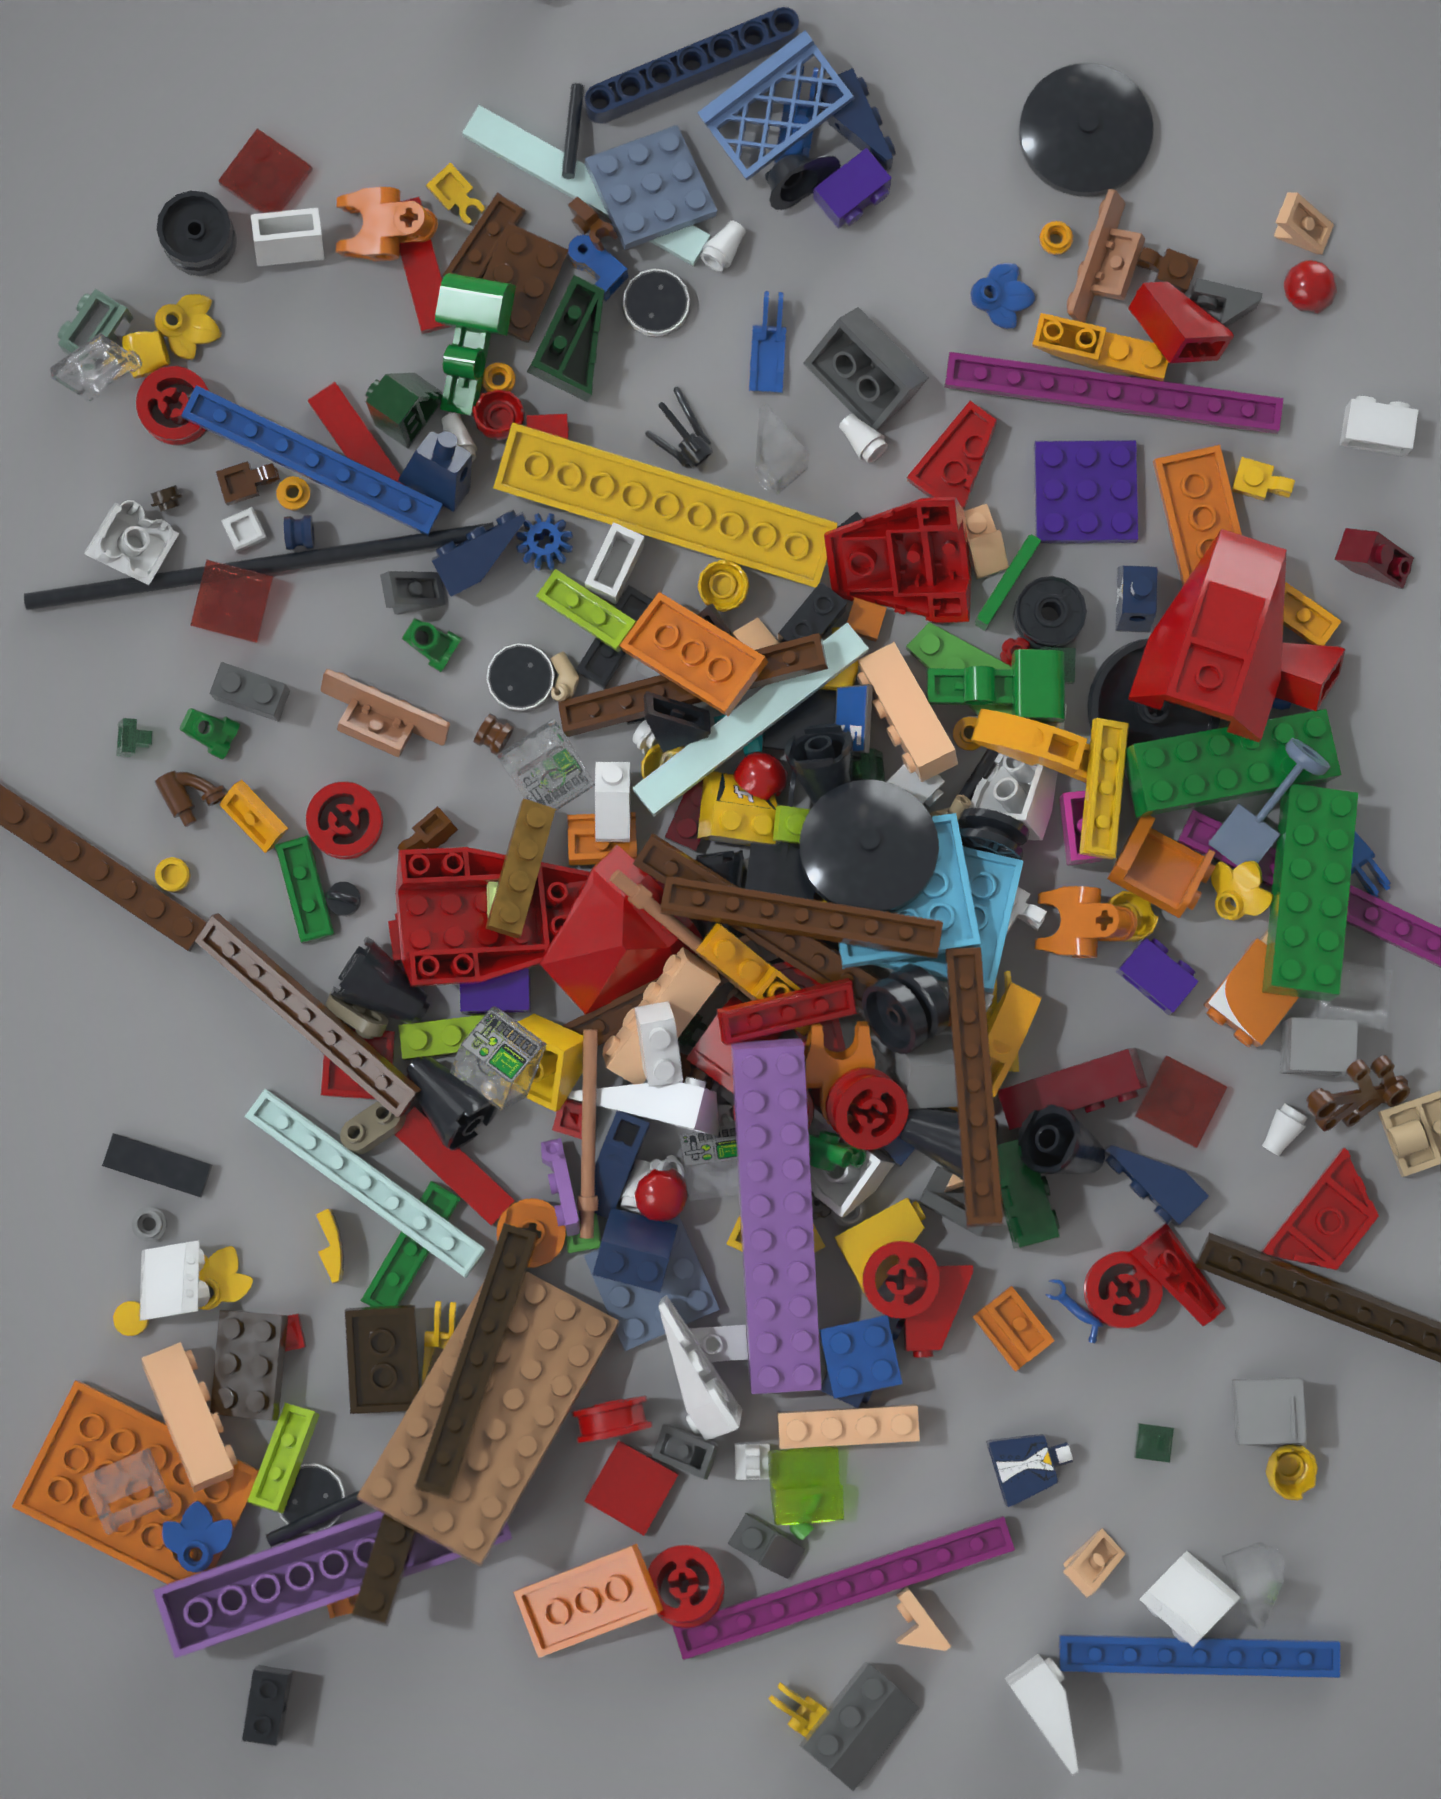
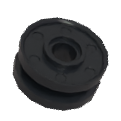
[1012,576,1087,650]
[958,808,1029,860]

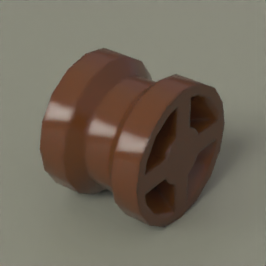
[473,713,514,756]

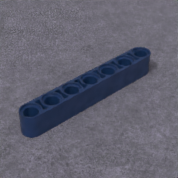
[585,7,799,124]

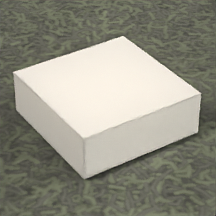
[222,507,267,553]

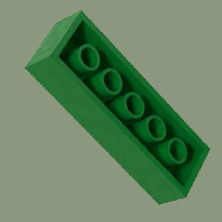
[1125,709,1342,818]
[1262,783,1358,1002]

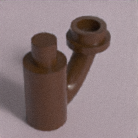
[155,771,226,827]

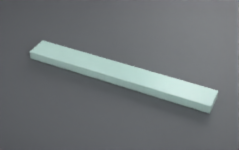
[462,105,710,266]
[633,622,869,816]
[245,1089,487,1278]

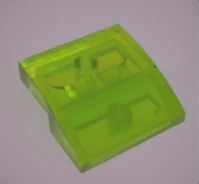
[768,1446,844,1525]

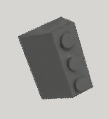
[803,307,928,431]
[799,1662,919,1791]

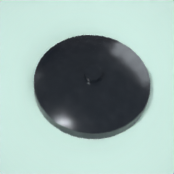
[1019,63,1153,197]
[1087,638,1221,748]
[800,780,939,913]

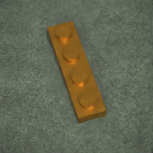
[486,798,556,939]

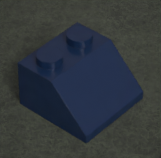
[593,1208,678,1293]

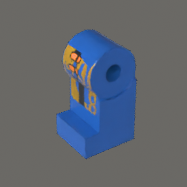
[568,235,629,301]

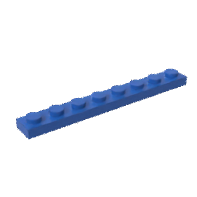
[181,385,443,536]
[1059,1634,1340,1678]

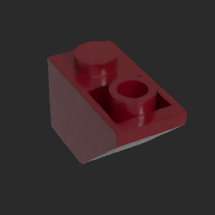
[1335,528,1414,589]

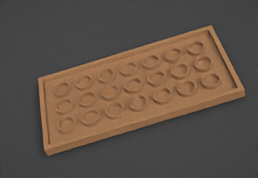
[357,1271,619,1567]

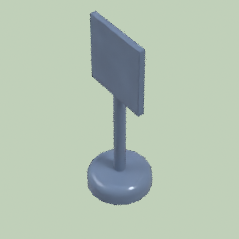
[1208,738,1330,866]

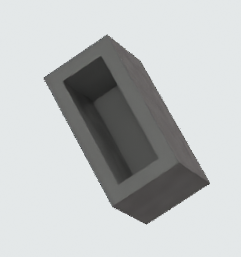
[209,662,290,722]

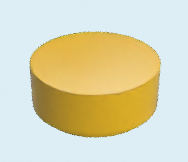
[155,857,191,893]
[113,1301,150,1336]

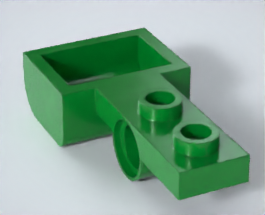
[435,273,516,416]
[927,649,1065,723]

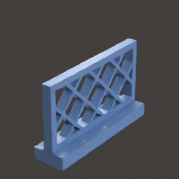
[697,30,855,181]

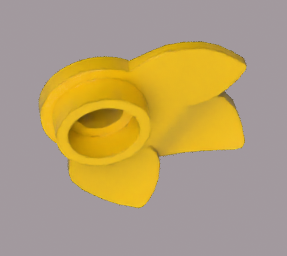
[154,294,221,360]
[1211,861,1274,920]
[199,1246,253,1310]

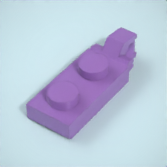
[541,1138,580,1236]

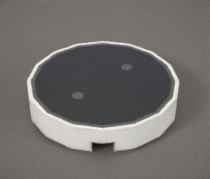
[623,269,690,337]
[486,643,554,711]
[279,1463,346,1533]

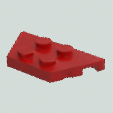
[1260,1148,1379,1270]

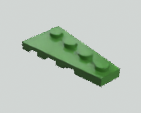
[906,622,1012,715]

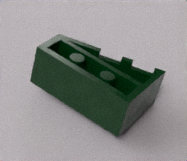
[527,275,604,402]
[365,373,443,449]
[997,1140,1060,1248]

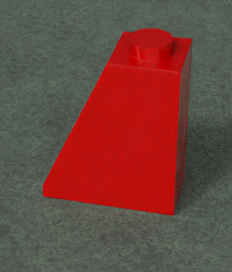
[1128,282,1234,363]
[1275,642,1345,711]
[902,1265,973,1358]

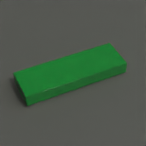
[975,534,1041,631]
[275,835,335,944]

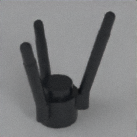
[645,387,713,469]

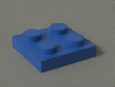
[819,1315,903,1399]

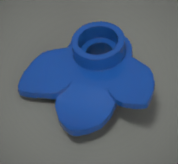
[971,263,1036,329]
[162,1501,233,1572]

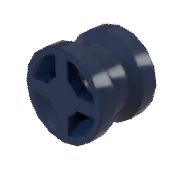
[283,515,315,550]

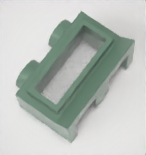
[57,288,133,372]

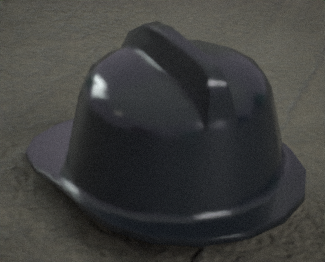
[765,154,841,210]

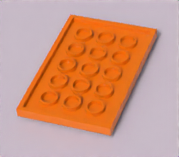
[12,1380,259,1584]

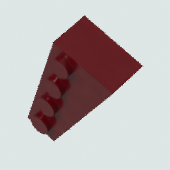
[997,1048,1149,1131]

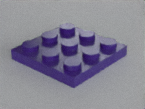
[1034,440,1138,543]

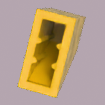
[833,1197,926,1298]

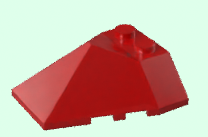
[824,497,971,623]
[539,845,704,1014]

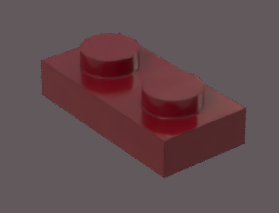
[665,780,703,852]

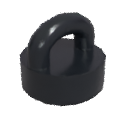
[326,882,361,916]

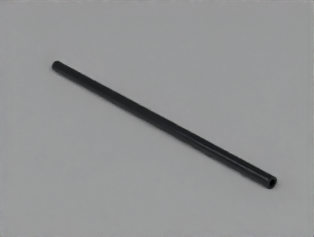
[24,522,494,610]

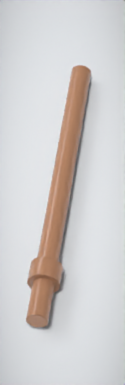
[610,870,755,1001]
[577,1029,598,1238]

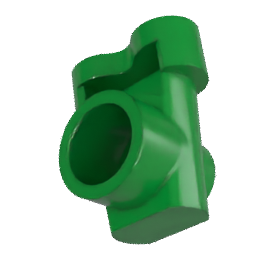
[401,618,462,673]
[179,708,240,760]
[808,1130,866,1171]

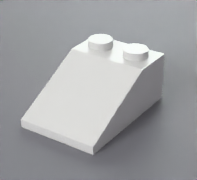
[1004,1654,1078,1775]

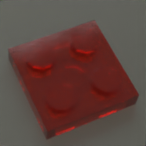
[218,128,313,214]
[190,559,274,643]
[1134,1055,1227,1148]

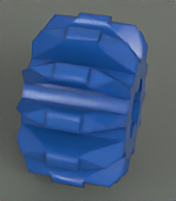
[516,513,573,571]

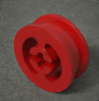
[136,366,210,445]
[306,782,383,860]
[825,1067,908,1150]
[862,1241,940,1319]
[1083,1251,1163,1328]
[571,1395,653,1443]
[648,1545,725,1628]

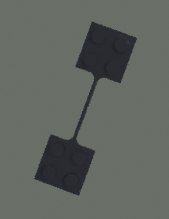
[745,689,837,900]

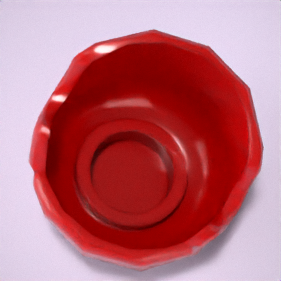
[1284,260,1337,313]
[473,389,525,440]
[733,752,788,800]
[634,1168,688,1221]

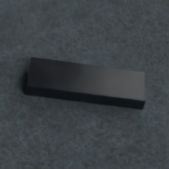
[576,585,653,690]
[102,1133,212,1198]

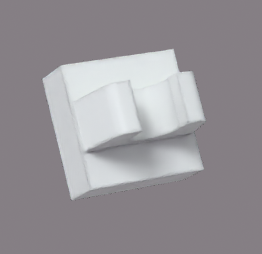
[735,1443,770,1480]

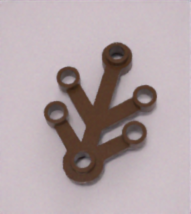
[1306,1055,1410,1131]

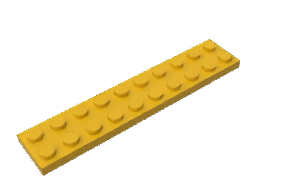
[493,422,838,588]

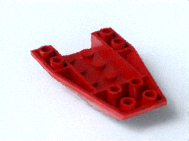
[1128,529,1287,742]
[395,847,590,986]

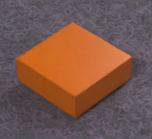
[847,598,887,642]

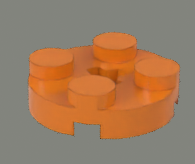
[496,1198,566,1268]

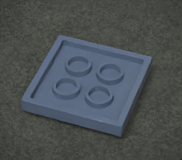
[585,125,717,250]
[584,1215,720,1351]

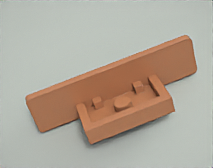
[1067,189,1145,323]
[321,669,450,758]

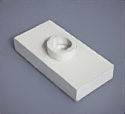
[689,1324,748,1362]

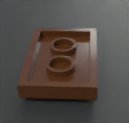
[483,222,568,343]

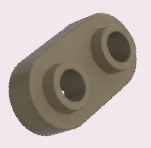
[325,992,388,1039]
[340,1101,406,1155]

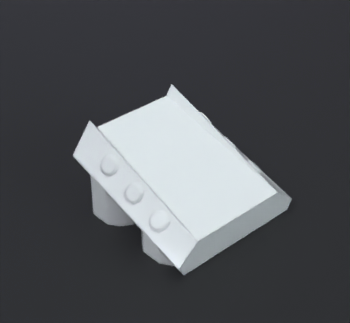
[84,500,179,585]
[140,1240,210,1321]
[1139,1551,1241,1647]

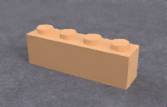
[856,642,958,782]
[602,947,721,1084]
[141,1342,237,1493]
[777,1404,920,1449]

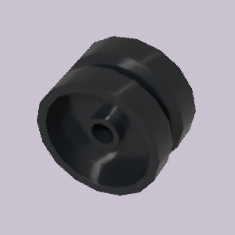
[156,191,237,276]
[862,964,951,1054]

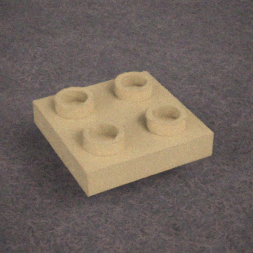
[1378,1090,1441,1177]

